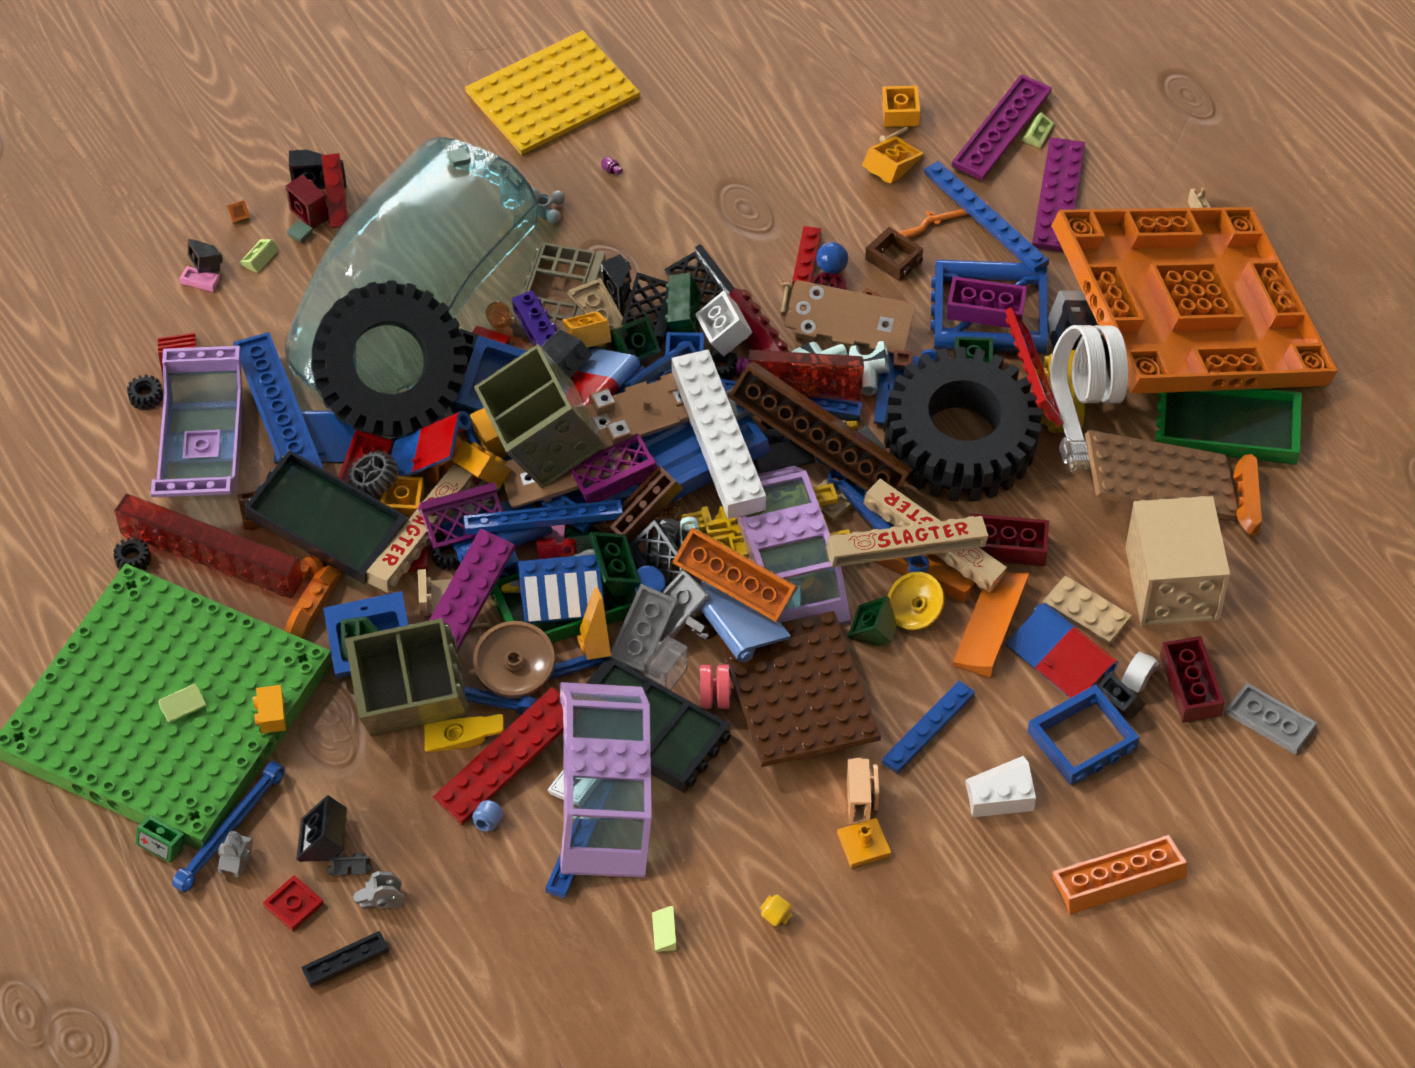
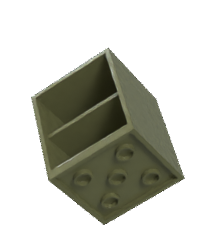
[474,344,606,488]
[345,618,469,736]

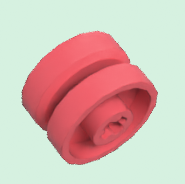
[700,664,731,709]

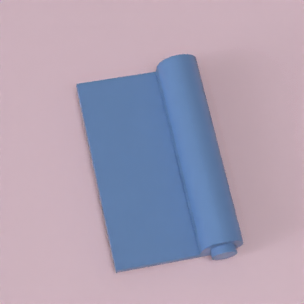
[699,581,790,662]

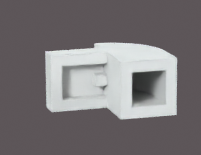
[1121,651,1160,693]

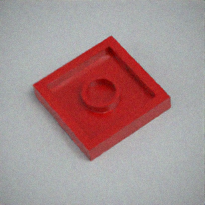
[263,875,324,932]

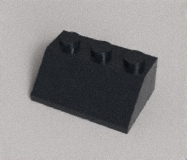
[601,254,632,317]
[541,329,592,378]
[753,428,815,473]
[296,795,347,862]

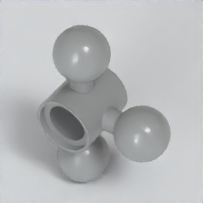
[526,188,565,224]

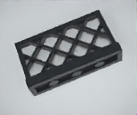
[664,244,734,305]
[621,272,669,348]
[629,520,701,588]

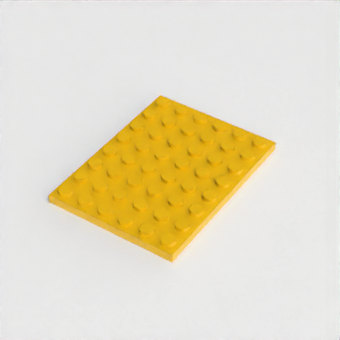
[465,30,640,155]

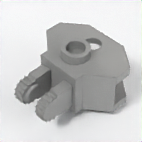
[218,831,253,878]
[353,871,405,909]

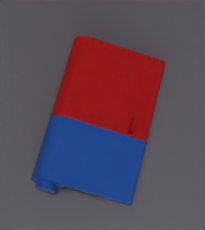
[391,411,471,477]
[1005,603,1119,698]

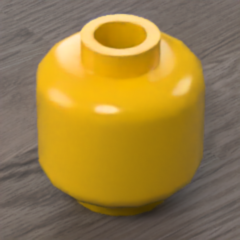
[760,894,792,926]

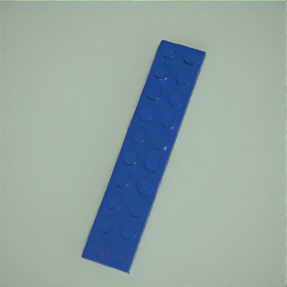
[233,332,324,485]

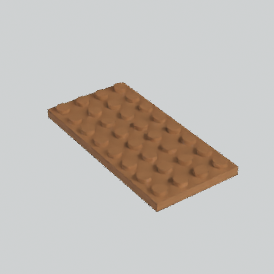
[1085,430,1238,521]

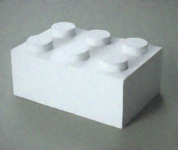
[695,291,753,356]

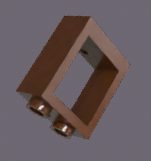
[865,227,923,281]

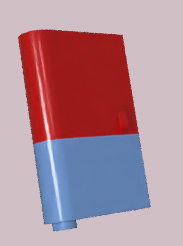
[570,348,640,406]

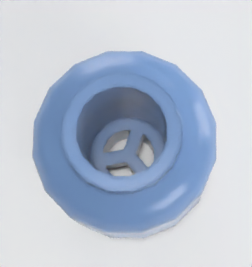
[472,800,503,831]

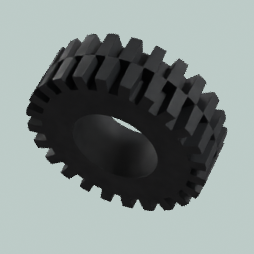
[311,280,468,437]
[883,347,1042,502]

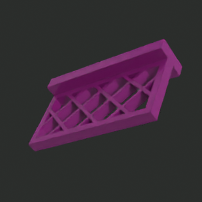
[570,434,657,503]
[418,482,503,550]

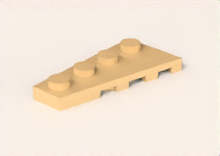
[567,278,626,330]

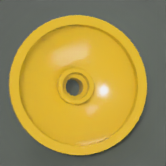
[888,572,944,631]

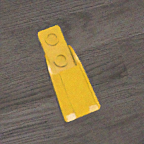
[424,714,504,752]

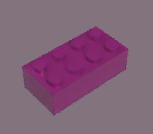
[946,276,1027,328]

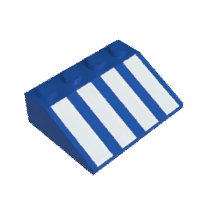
[518,554,604,624]

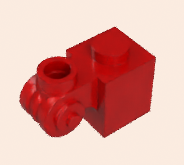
[536,537,578,559]

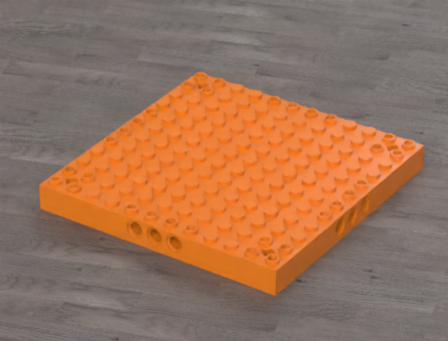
[1052,207,1338,394]

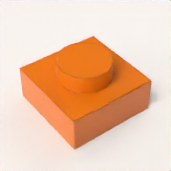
[226,200,250,223]

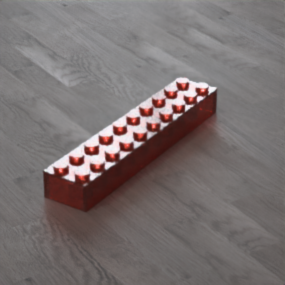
[114,493,303,599]

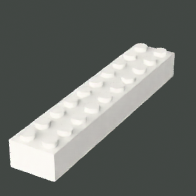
[672,349,766,519]

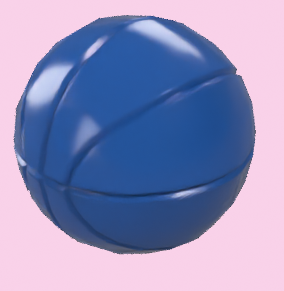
[816,242,848,274]

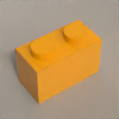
[253,685,286,734]

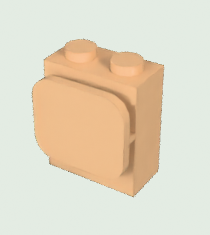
[847,758,879,824]

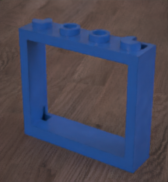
[1027,684,1140,786]

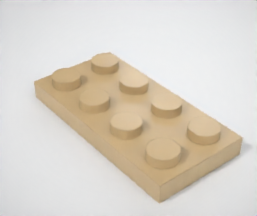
[1042,576,1132,646]

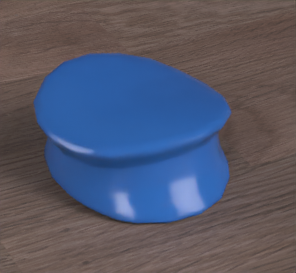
[634,566,666,594]

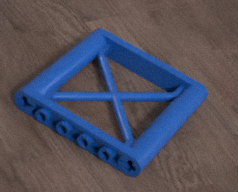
[930,259,1048,353]

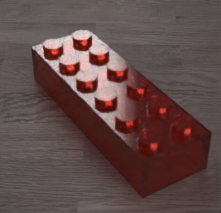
[748,350,864,400]

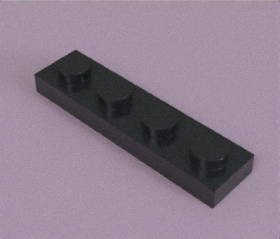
[301,931,389,988]

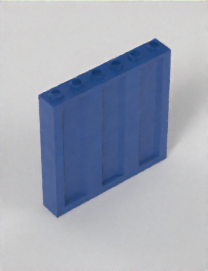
[629,376,770,504]

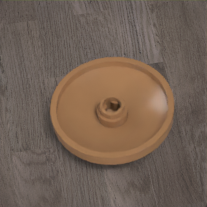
[473,621,555,698]

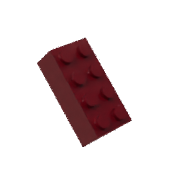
[970,513,1049,566]
[1160,636,1225,723]

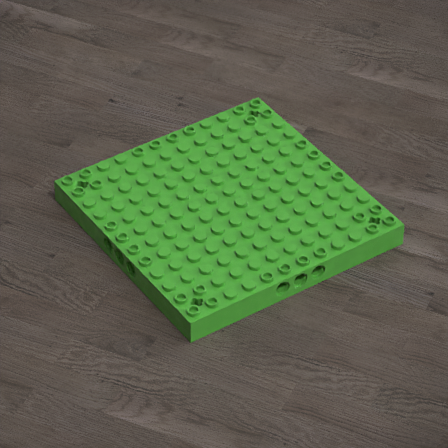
[0,563,333,850]

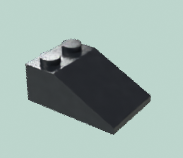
[289,149,347,189]

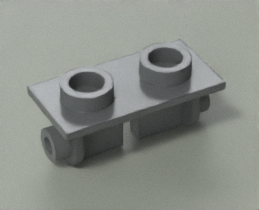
[328,853,371,876]

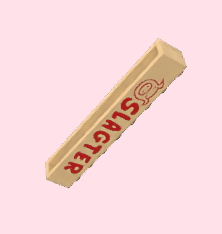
[367,464,475,593]
[863,479,1007,593]
[826,516,988,567]

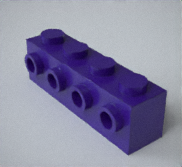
[512,291,557,347]

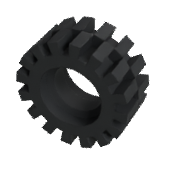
[710,348,737,380]
[127,374,163,410]
[431,535,461,571]
[113,537,151,570]

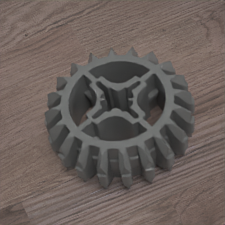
[347,450,399,499]
[650,518,681,569]

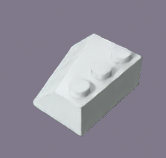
[965,756,1036,817]

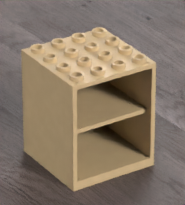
[1125,496,1230,626]

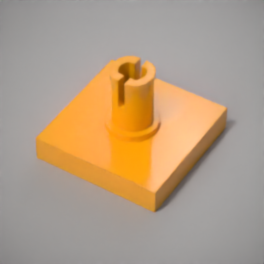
[837,818,891,868]

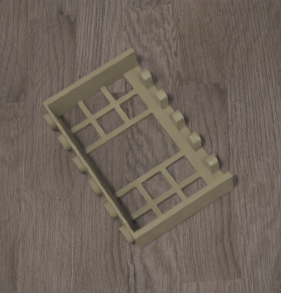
[510,241,606,338]

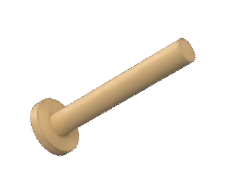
[879,127,908,143]
[781,283,793,314]

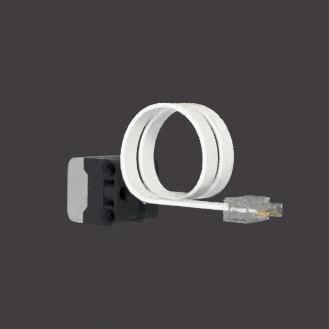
[1047,290,1128,472]

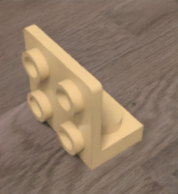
[418,569,452,616]

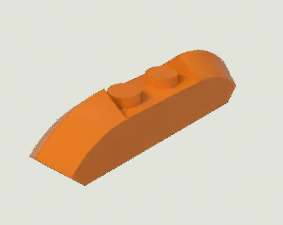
[1233,454,1262,536]
[284,565,342,639]

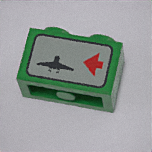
[135,815,184,863]

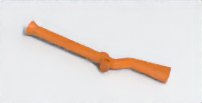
[897,201,988,239]

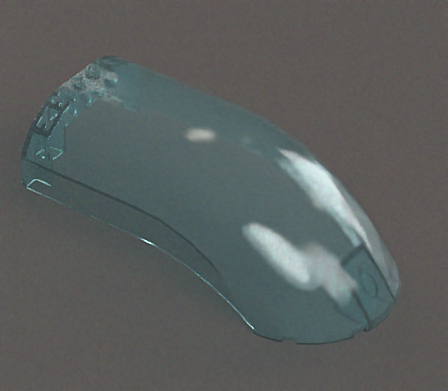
[285,137,538,394]

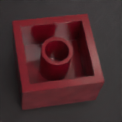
[285,175,329,229]

